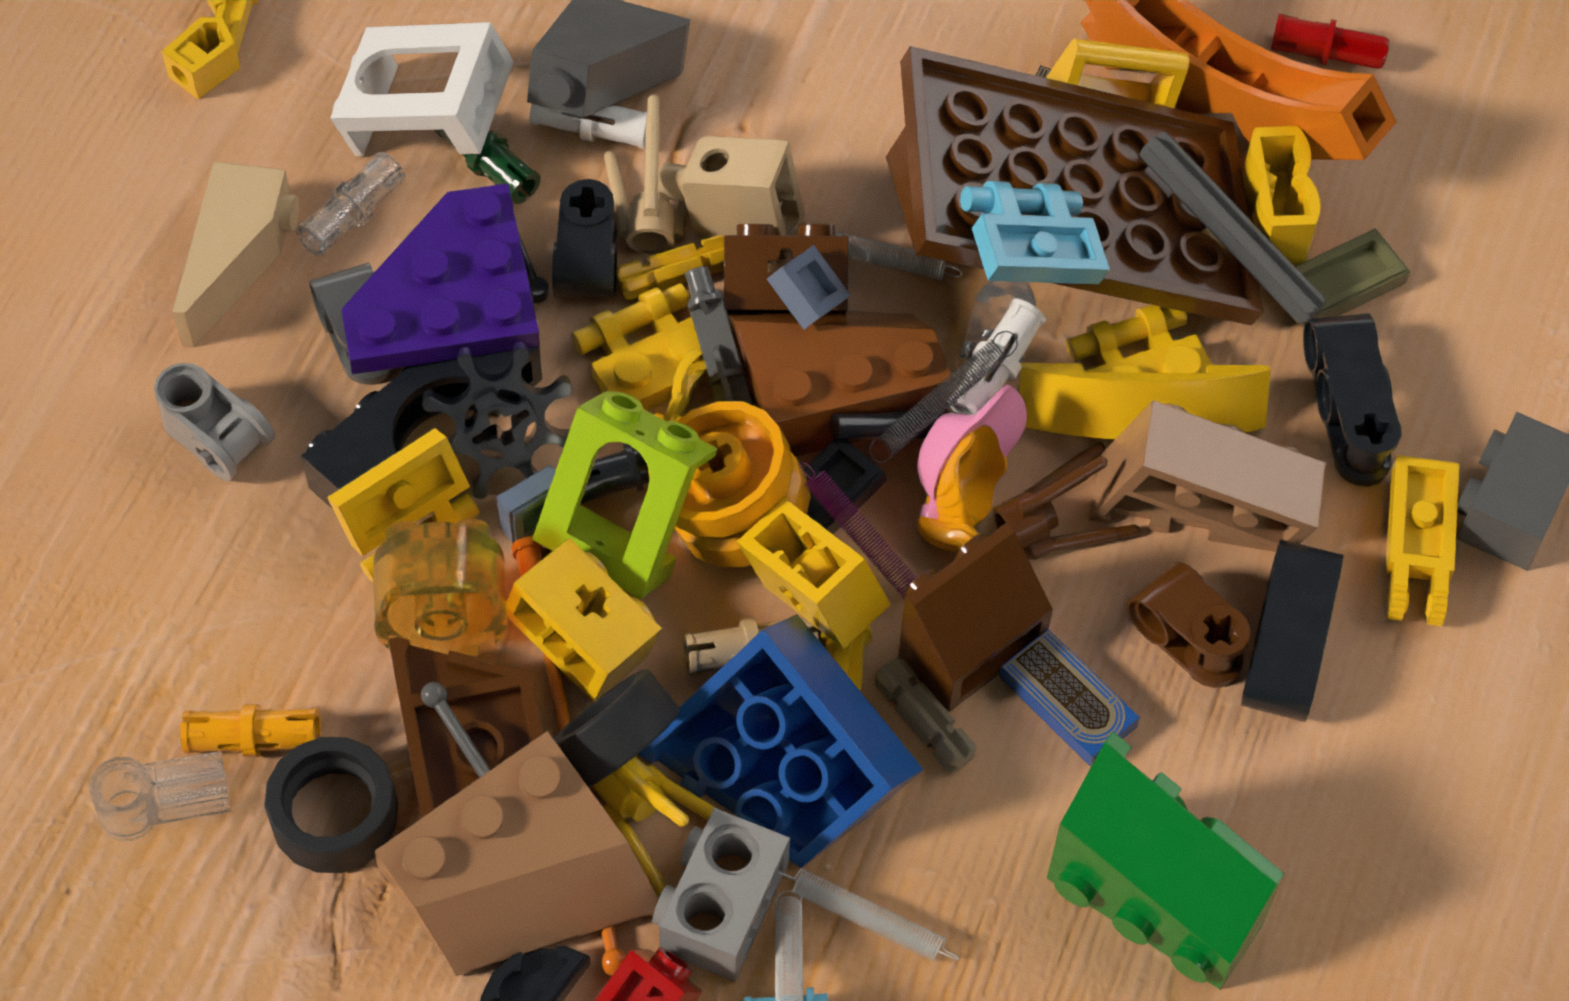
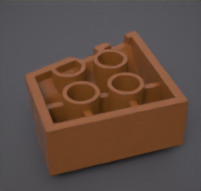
[727,310,953,457]

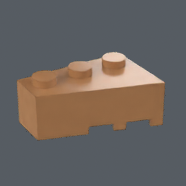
[1089,400,1325,552]

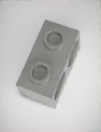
[652,808,790,982]

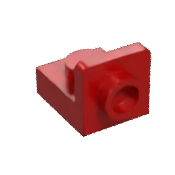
[595,947,703,1001]

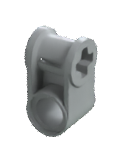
[154,363,275,481]

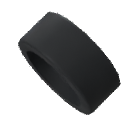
[554,669,680,787]
[264,737,398,873]

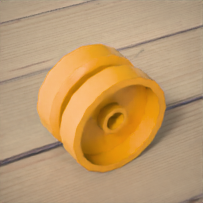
[648,401,811,567]

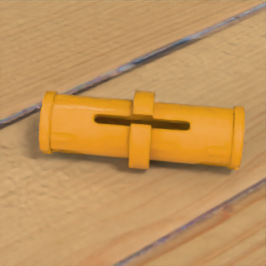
[180,704,322,757]

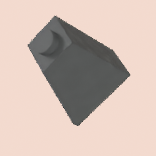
[527,0,691,118]

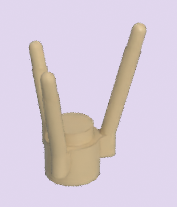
[604,94,688,254]

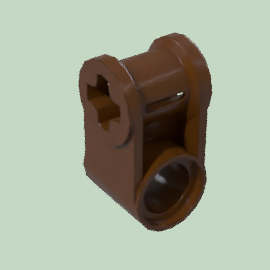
[1127,562,1251,688]

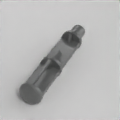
[685,266,754,406]

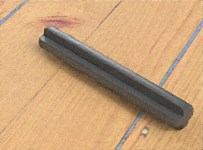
[1140,132,1326,324]

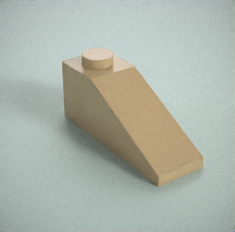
[172,161,299,347]

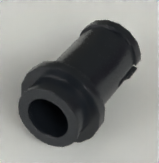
[581,444,649,504]

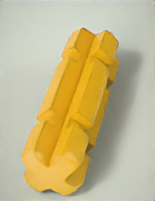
[616,235,724,300]

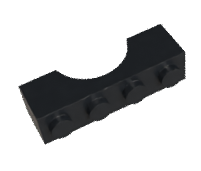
[301,346,543,509]

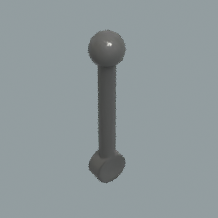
[421,681,490,778]

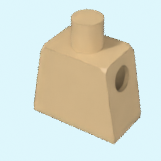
[658,136,805,260]

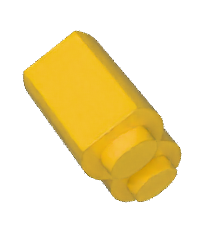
[1242,126,1321,266]

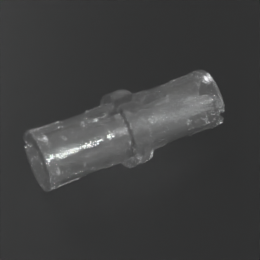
[296,152,406,257]

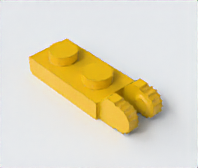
[1385,454,1460,627]

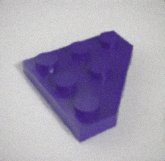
[341,183,540,375]

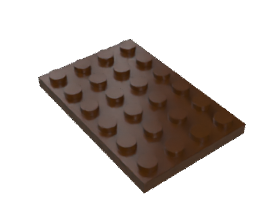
[900,46,1264,326]

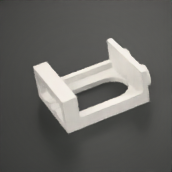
[330,22,514,156]

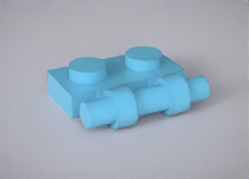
[960,181,1110,284]

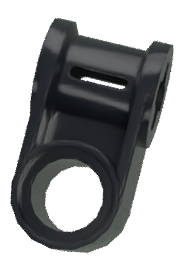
[552,179,617,298]

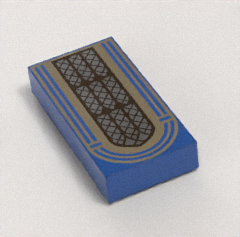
[999,629,1140,766]

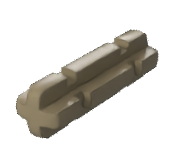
[875,657,976,773]

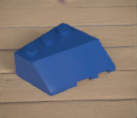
[638,614,924,868]

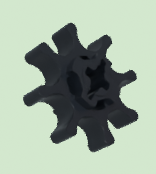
[422,341,572,499]

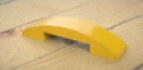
[1018,363,1271,439]

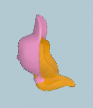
[917,384,1027,553]

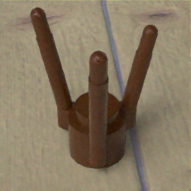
[993,442,1140,560]

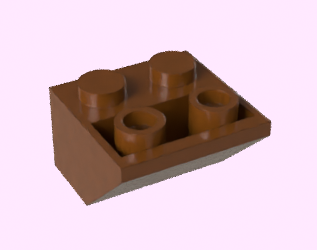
[898,523,1053,712]

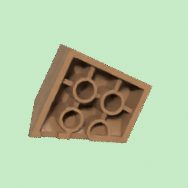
[375,731,659,976]

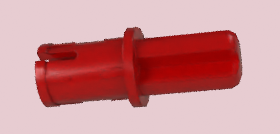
[1270,13,1390,69]

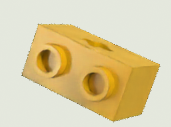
[736,498,891,649]
[502,538,662,702]

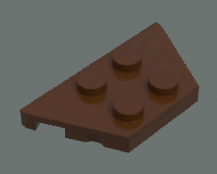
[388,637,543,818]

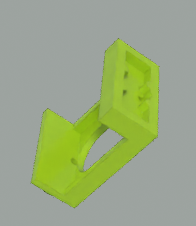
[532,390,717,599]

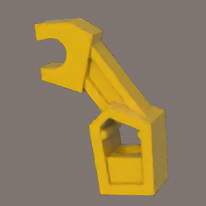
[162,0,259,100]

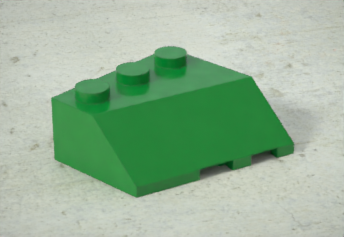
[1047,731,1285,990]

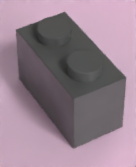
[1456,412,1569,571]

